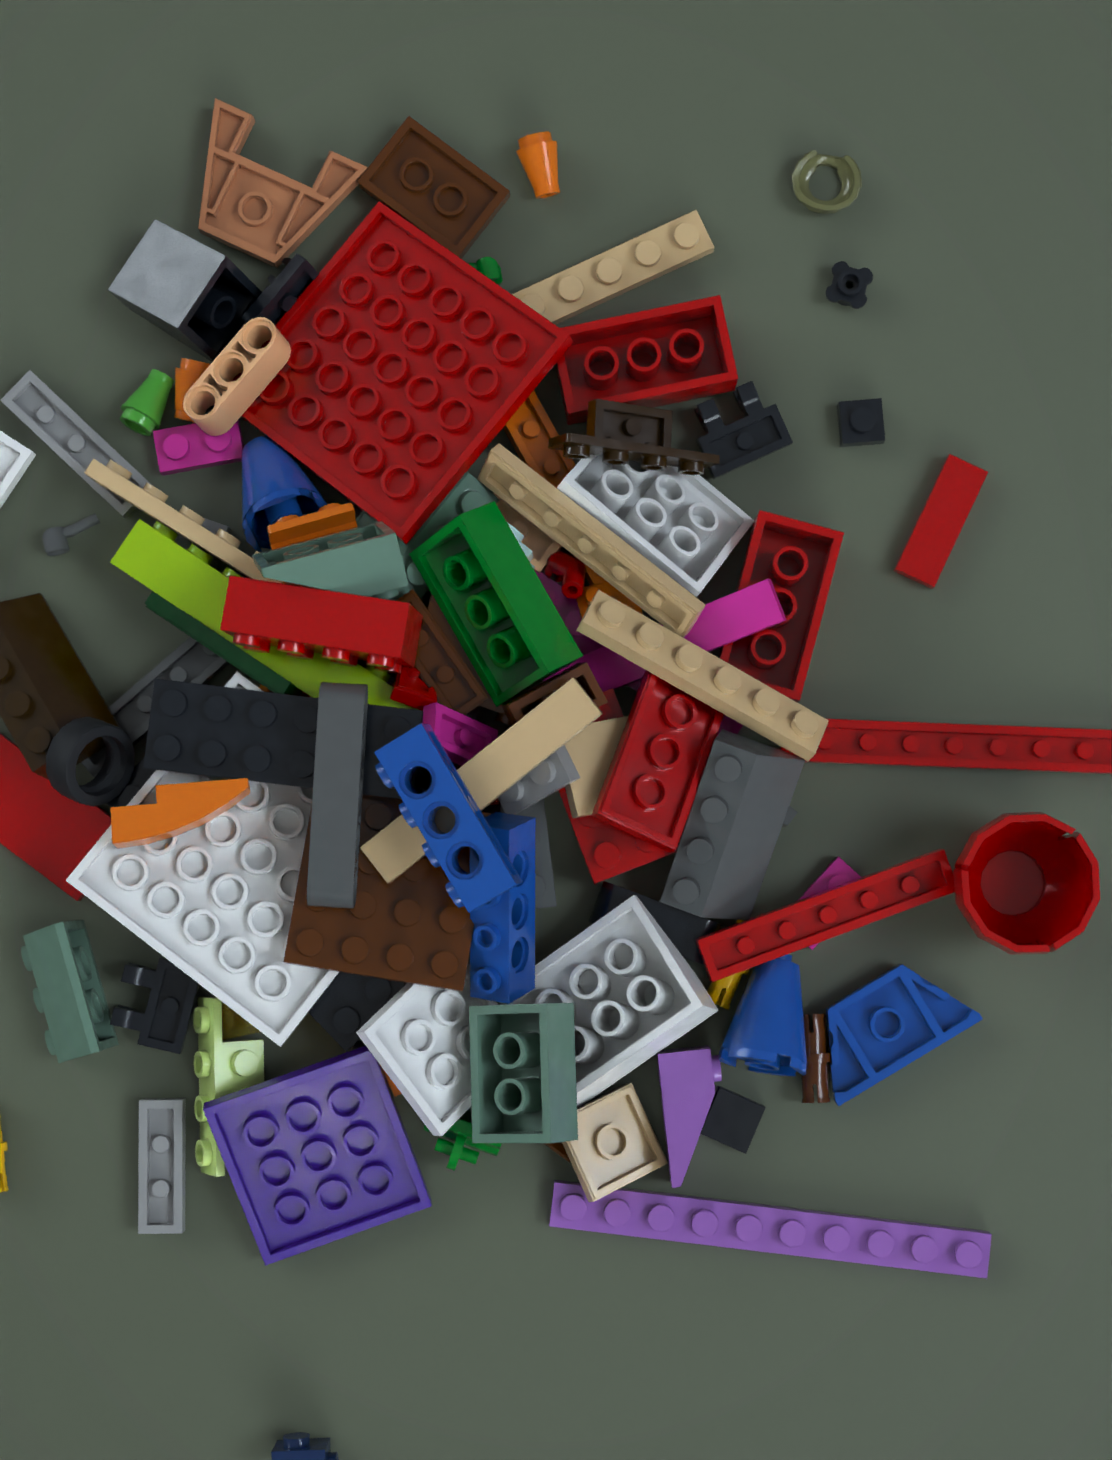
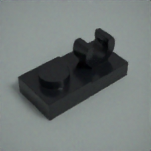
[241,254,319,325]

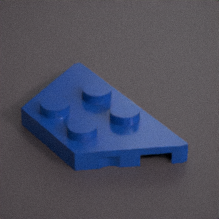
[825,964,983,1106]

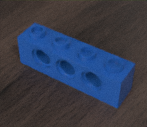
[374,723,523,913]
[470,812,536,1004]

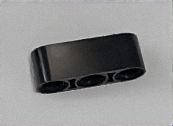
[589,881,722,965]

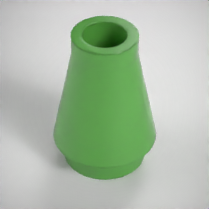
[120,369,174,436]

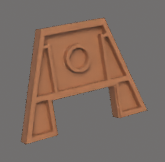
[198,98,368,268]

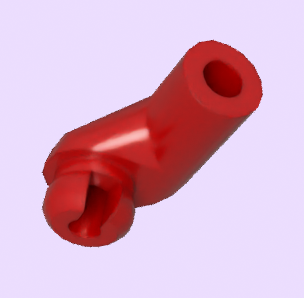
[544,552,586,599]

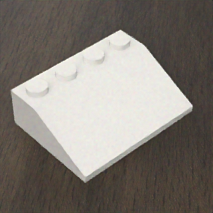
[557,455,754,597]
[499,895,719,1108]

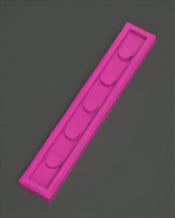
[546,579,787,692]

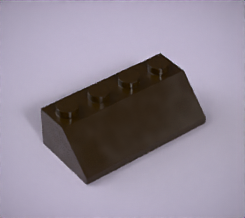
[0,593,121,780]

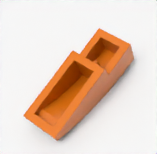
[110,778,250,849]

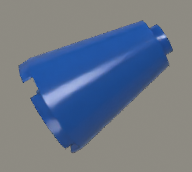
[242,436,327,552]
[718,954,807,1076]

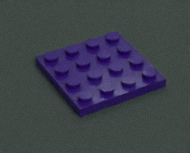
[203,1046,432,1266]

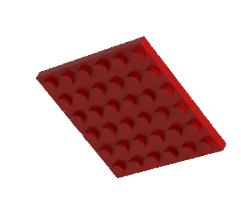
[232,201,573,545]

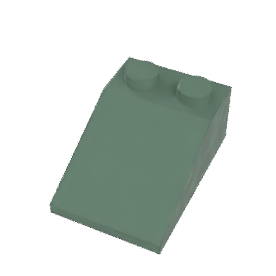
[252,521,409,599]

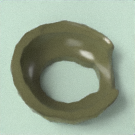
[791,150,862,214]

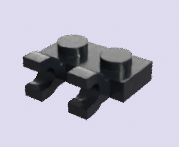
[694,381,793,480]
[110,958,199,1054]

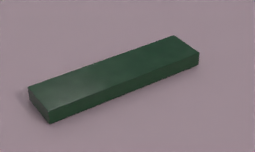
[144,591,303,696]

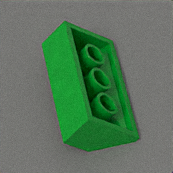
[409,501,583,707]

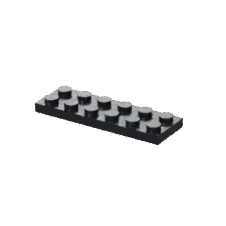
[143,679,423,799]

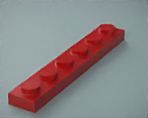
[695,848,955,982]

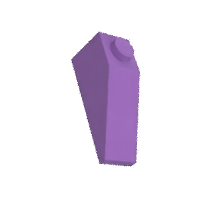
[656,1045,722,1188]

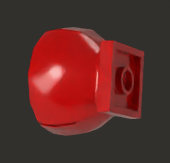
[953,812,1100,955]

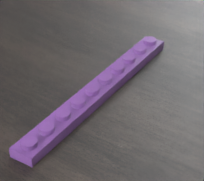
[549,1180,992,1278]

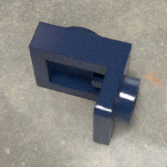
[271,1432,339,1460]

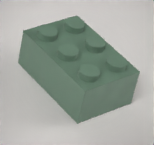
[469,1003,578,1143]

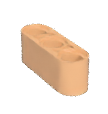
[183,317,291,436]

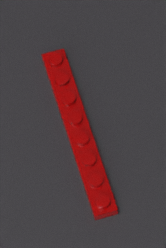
[779,719,1112,774]

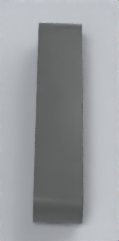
[307,682,368,909]

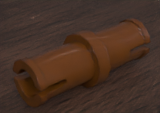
[801,1014,831,1103]

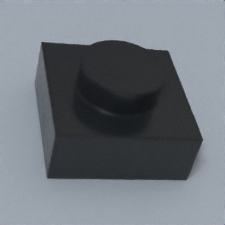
[837,398,885,447]

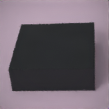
[701,1086,766,1154]

